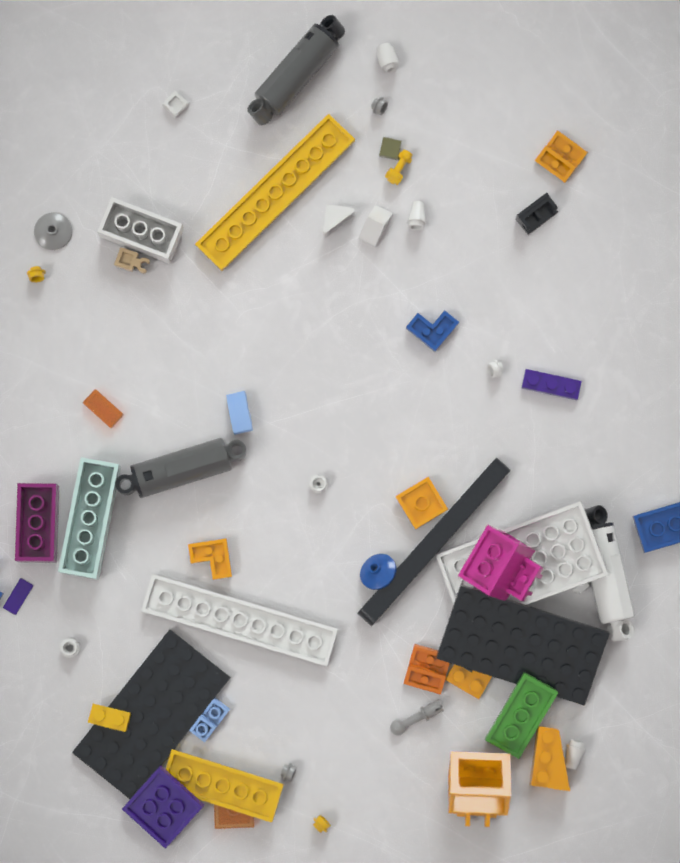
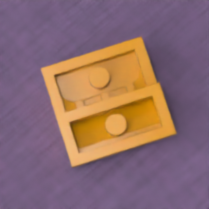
[535,130,588,183]

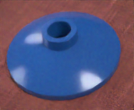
[360,554,396,590]

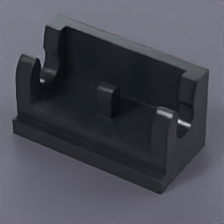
[515,193,558,235]

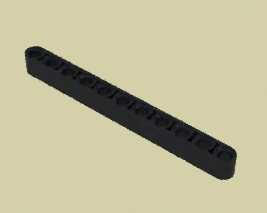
[357,457,511,626]

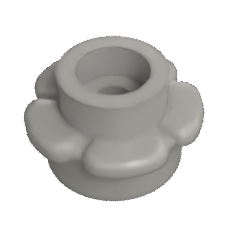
[371,97,388,115]
[281,763,297,782]

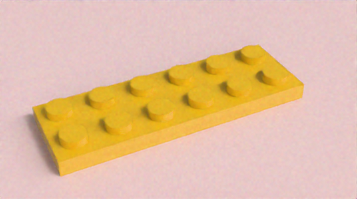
[166,749,284,823]

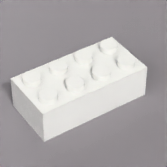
[97,197,184,264]

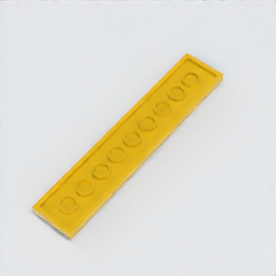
[195,114,355,271]

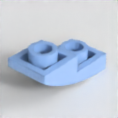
[226,391,253,435]
[189,698,230,743]

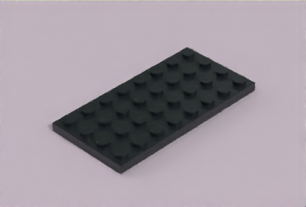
[436,584,610,706]
[72,629,231,799]

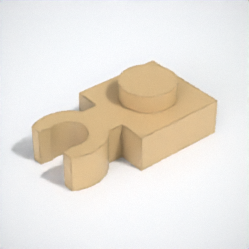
[114,247,150,273]

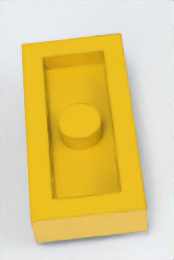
[87,704,131,732]

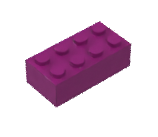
[15,483,59,563]

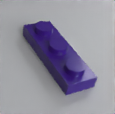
[521,369,582,400]

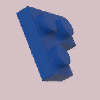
[406,310,459,352]

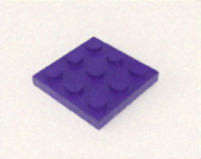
[122,765,204,849]

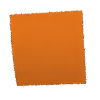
[403,644,450,695]

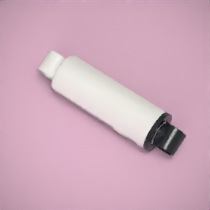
[585,505,635,642]

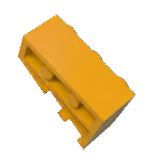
[529,726,570,791]

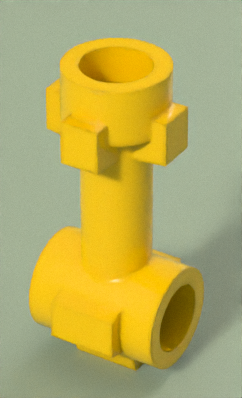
[385,149,413,185]

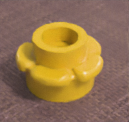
[27,266,46,283]
[313,815,331,833]

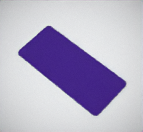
[3,578,33,615]

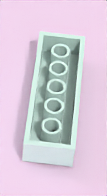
[58,457,121,580]

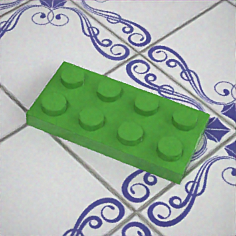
[485,672,558,759]

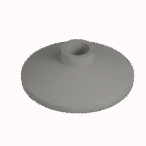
[34,213,72,250]

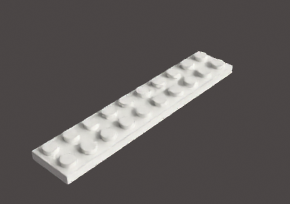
[141,574,338,666]

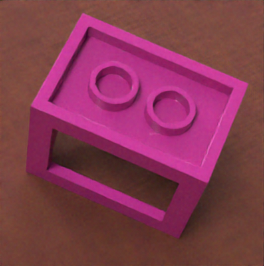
[458,524,543,602]

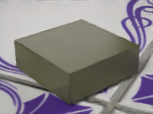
[379,137,402,160]

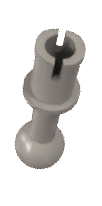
[390,700,444,735]

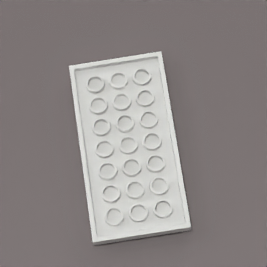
[436,501,609,605]

